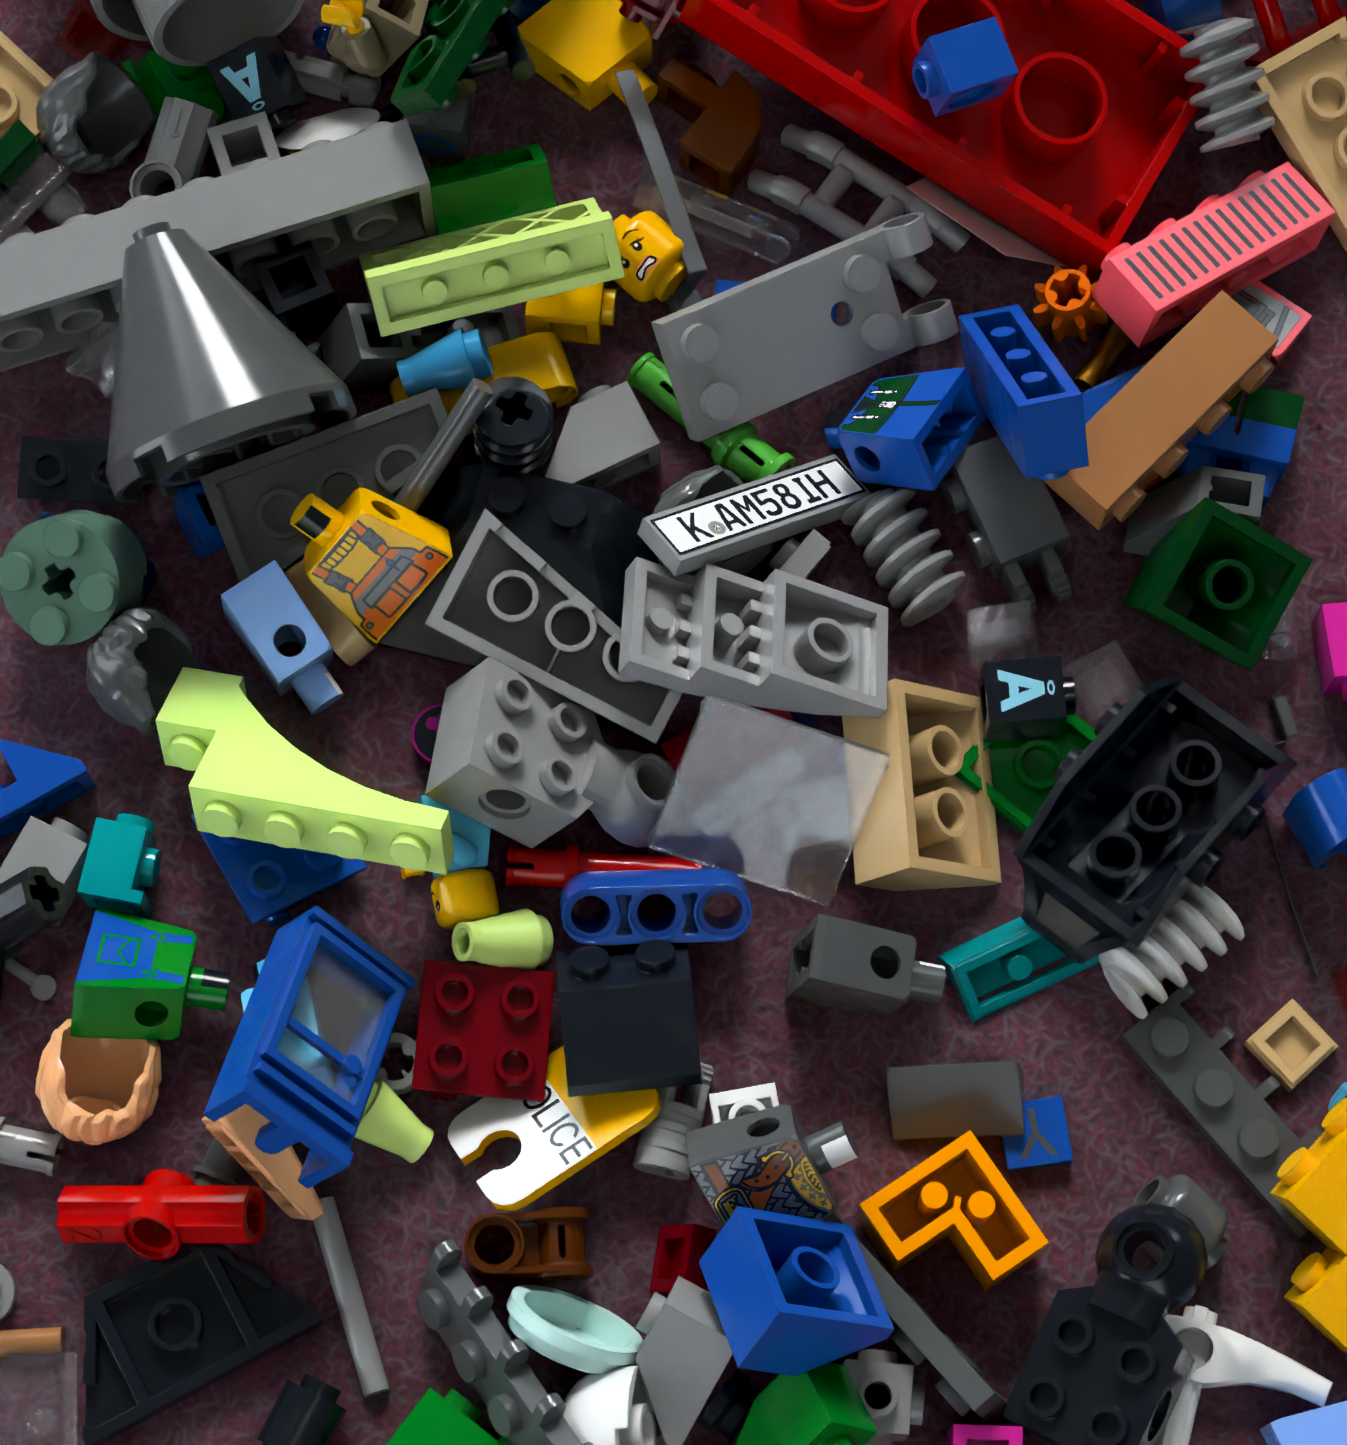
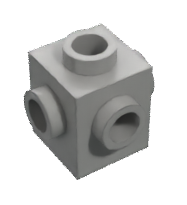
[843,1349,925,1445]

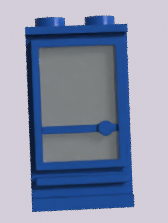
[203,905,416,1189]

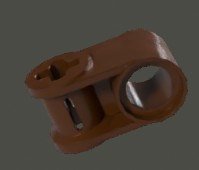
[464,1206,593,1283]

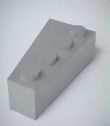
[425,508,682,744]

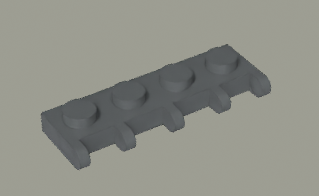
[1120,981,1323,1241]
[416,1239,593,1445]

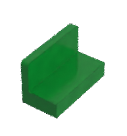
[425,143,556,235]

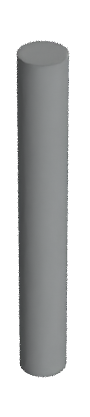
[313,1196,390,1398]

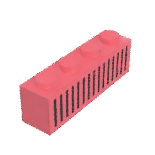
[1092,161,1336,348]

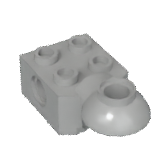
[425,657,680,849]

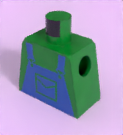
[70,907,231,1040]

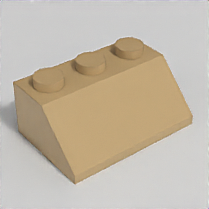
[842,679,1002,891]

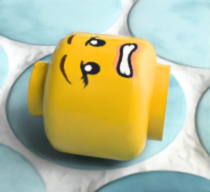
[613,211,688,302]

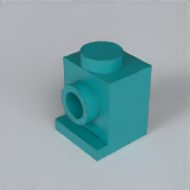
[77,813,162,918]

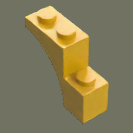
[1270,1097,1347,1354]

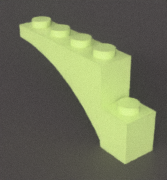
[155,667,455,875]

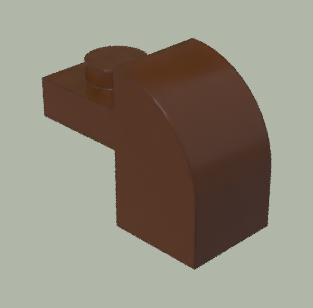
[658,57,761,198]

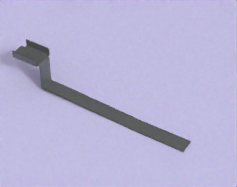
[615,69,708,313]
[1261,694,1318,979]

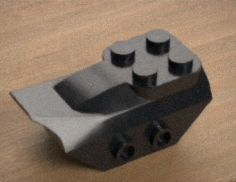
[1013,674,1298,964]

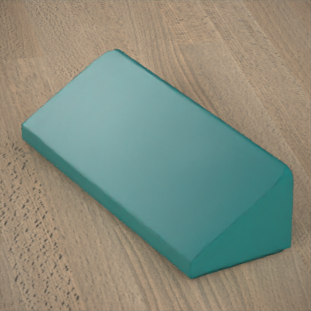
[938,917,1100,1023]

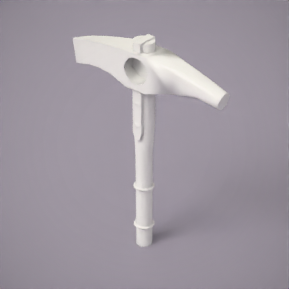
[1158,1305,1333,1445]

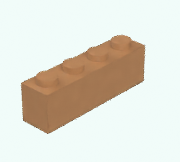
[1044,290,1279,531]

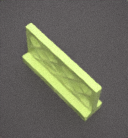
[358,197,625,337]

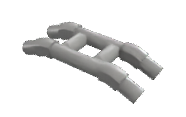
[747,124,971,298]

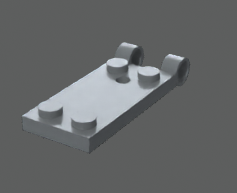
[651,212,959,442]

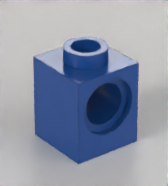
[912,16,1019,117]

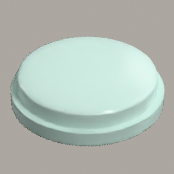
[506,1285,643,1375]

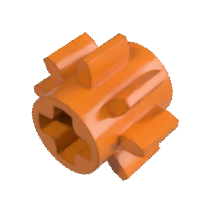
[1033,264,1108,343]

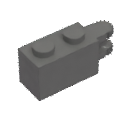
[940,435,1072,617]

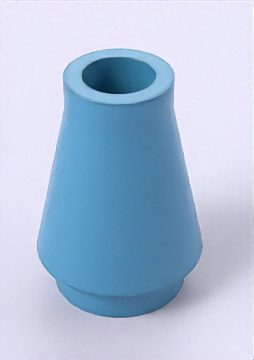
[397,327,494,397]

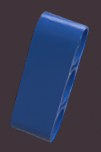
[560,868,753,945]

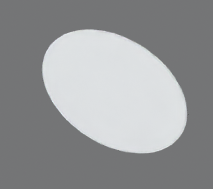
[275,107,380,150]

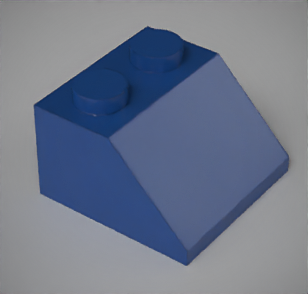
[699,1206,894,1376]

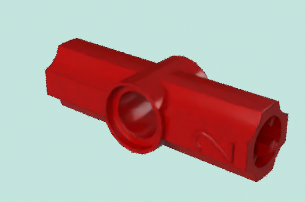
[56,1169,266,1260]

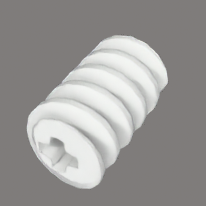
[1098,883,1245,1019]

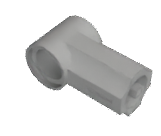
[129,96,219,199]

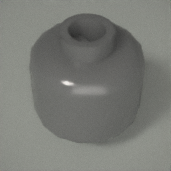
[1129,1174,1228,1270]

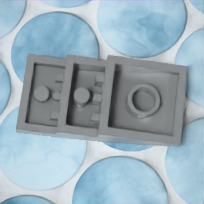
[618,557,888,718]

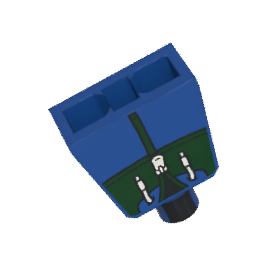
[825,367,986,490]

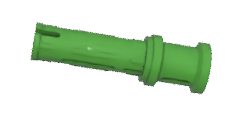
[626,352,796,483]

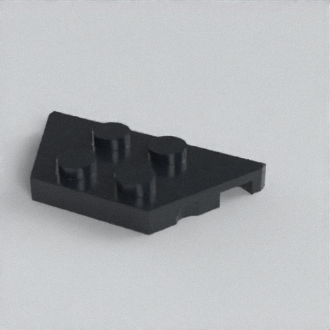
[82,1243,324,1445]

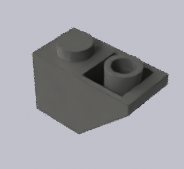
[1123,465,1266,556]

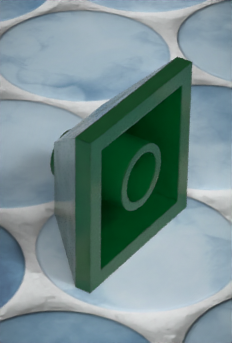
[1122,497,1313,671]

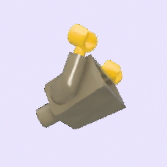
[321,0,429,77]

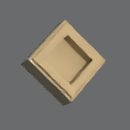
[1243,998,1338,1092]

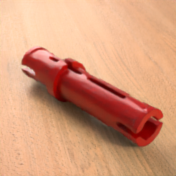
[506,844,702,888]

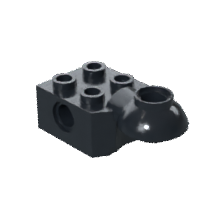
[1001,1203,1208,1445]

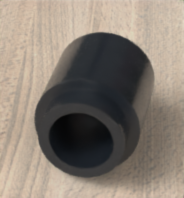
[257,1373,347,1445]

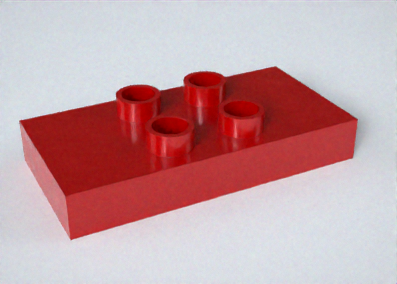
[678,0,1205,278]

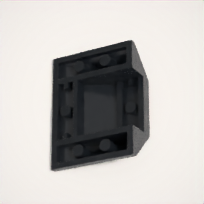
[378,463,659,668]

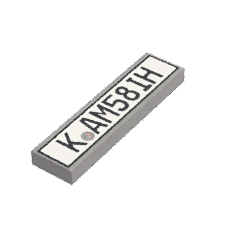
[637,454,871,577]

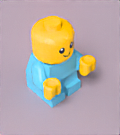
[400,795,499,929]

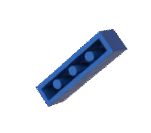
[958,304,1089,480]

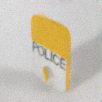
[448,1045,661,1212]

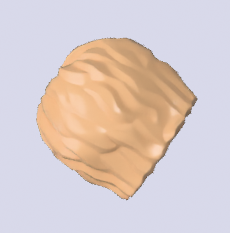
[35,1019,162,1145]

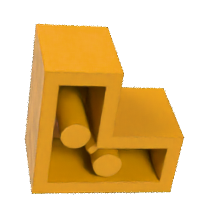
[855,1130,1049,1291]

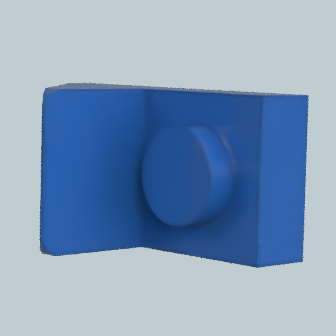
[0,739,97,840]

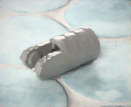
[632,1062,714,1180]

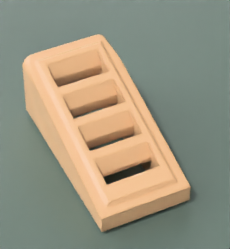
[201,1104,324,1220]

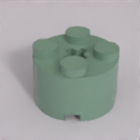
[0,510,147,646]

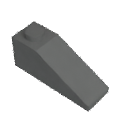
[318,303,520,394]

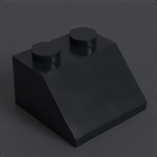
[555,939,702,1097]

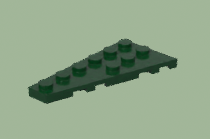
[390,0,516,117]

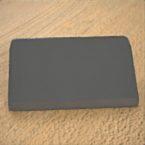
[886,1061,1026,1141]

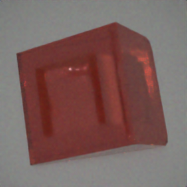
[53,0,132,62]

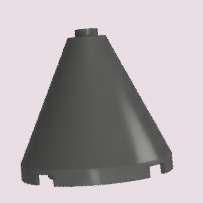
[106,222,357,503]

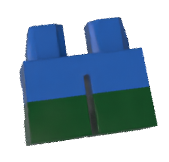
[1175,387,1305,509]

